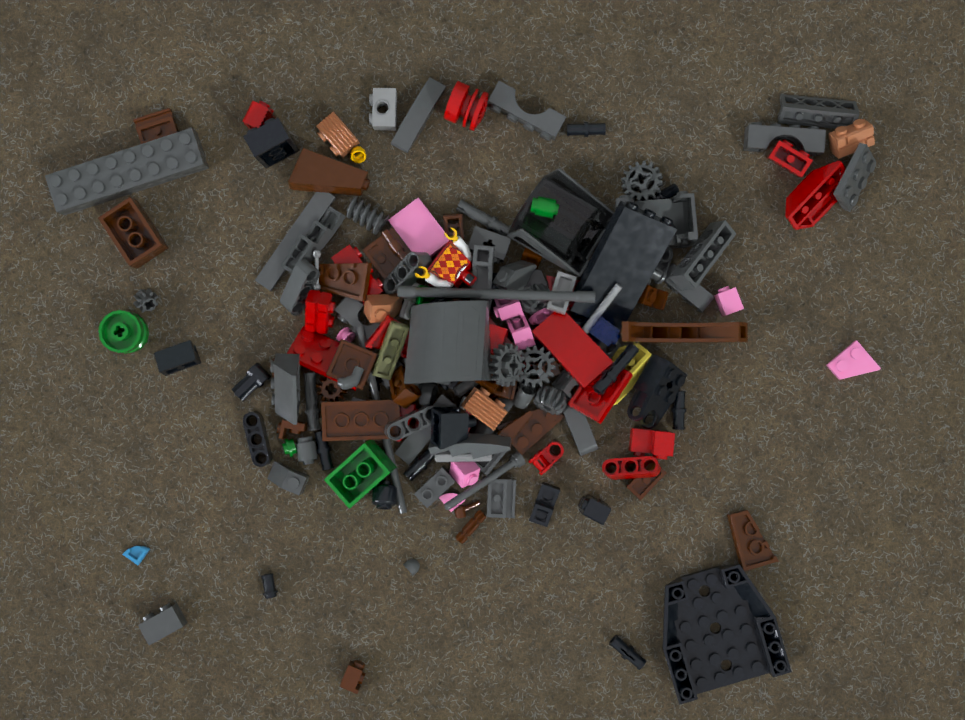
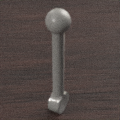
[313,250,321,291]

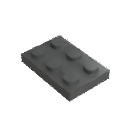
[833,143,876,212]

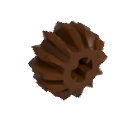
[316,377,349,402]

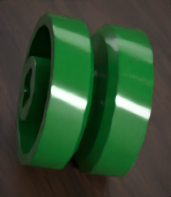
[98,310,149,354]

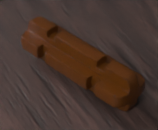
[456,510,486,544]

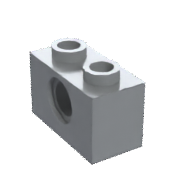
[369,88,397,131]

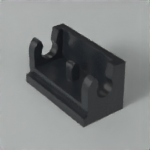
[154,340,202,376]

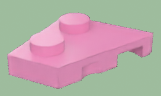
[826,340,881,380]

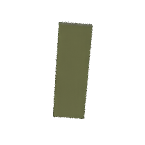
[371,320,410,380]

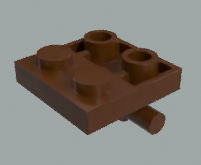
[362,227,411,280]

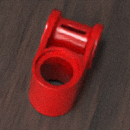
[528,441,564,475]

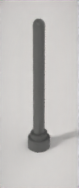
[444,451,526,510]

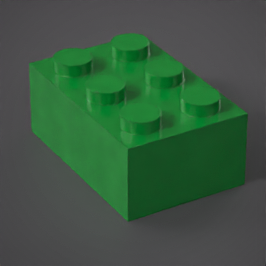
[324,440,397,509]

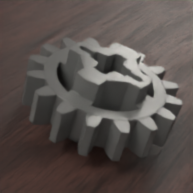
[621,161,663,201]
[488,343,525,387]
[519,345,556,389]

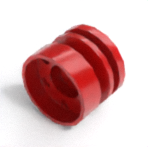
[444,81,489,131]

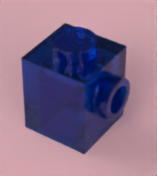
[589,316,621,347]

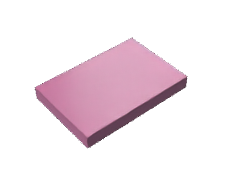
[388,198,452,257]

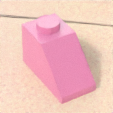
[505,313,536,350]

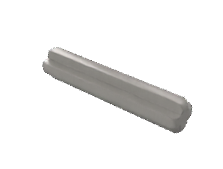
[434,450,492,462]

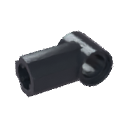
[232,363,272,401]

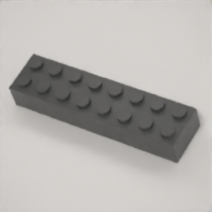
[45,128,209,215]

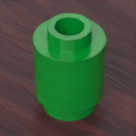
[530,196,559,218]

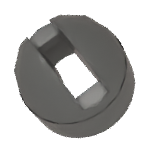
[403,559,420,576]

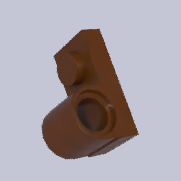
[389,365,422,409]

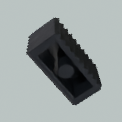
[578,494,611,525]

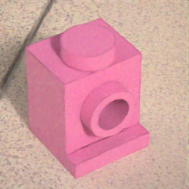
[493,299,524,321]

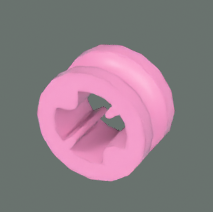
[336,327,356,343]

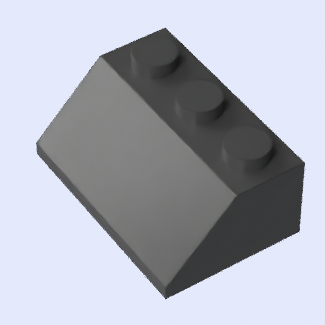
[270,353,300,425]

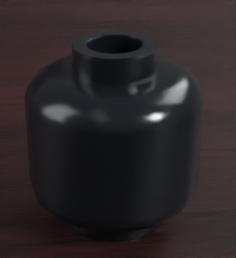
[372,481,397,510]

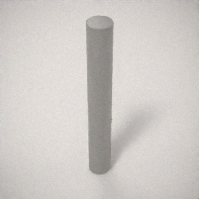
[582,283,623,334]

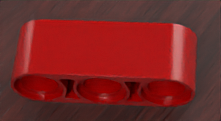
[602,456,661,480]

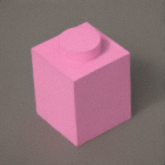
[714,286,744,317]
[449,462,480,488]

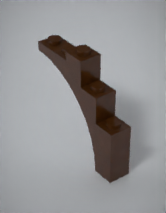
[621,321,748,343]

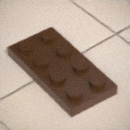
[321,399,401,441]

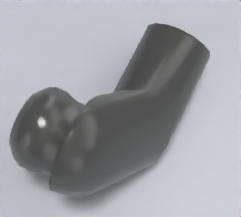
[337,366,364,390]

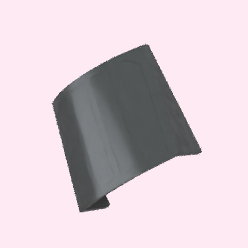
[404,301,492,384]

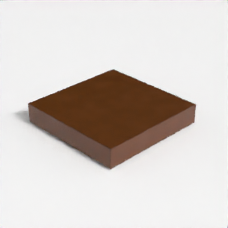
[326,339,378,390]

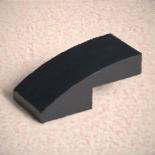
[529,482,560,527]

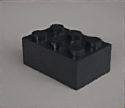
[243,118,299,169]

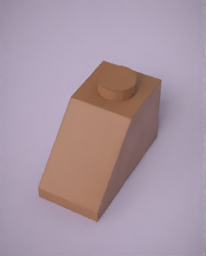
[363,294,403,323]

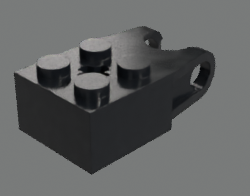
[627,354,687,429]

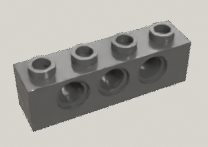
[669,220,736,291]

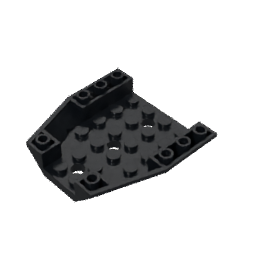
[662,564,792,705]

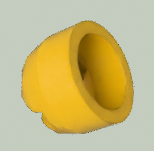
[350,146,366,163]

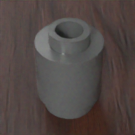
[296,436,318,465]

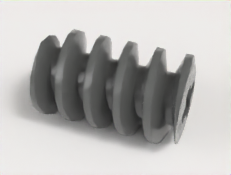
[346,195,389,235]

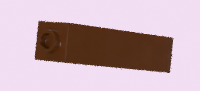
[288,148,370,196]

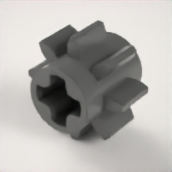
[133,288,159,313]

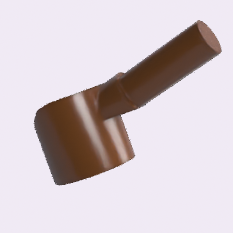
[455,500,480,518]

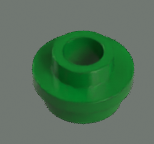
[282,438,297,457]

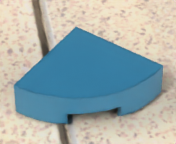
[122,545,150,565]

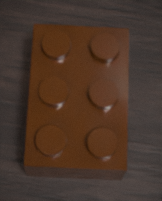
[98,197,169,269]

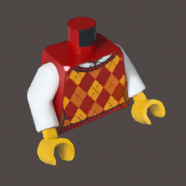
[415,227,477,288]

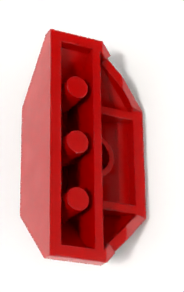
[785,161,846,230]

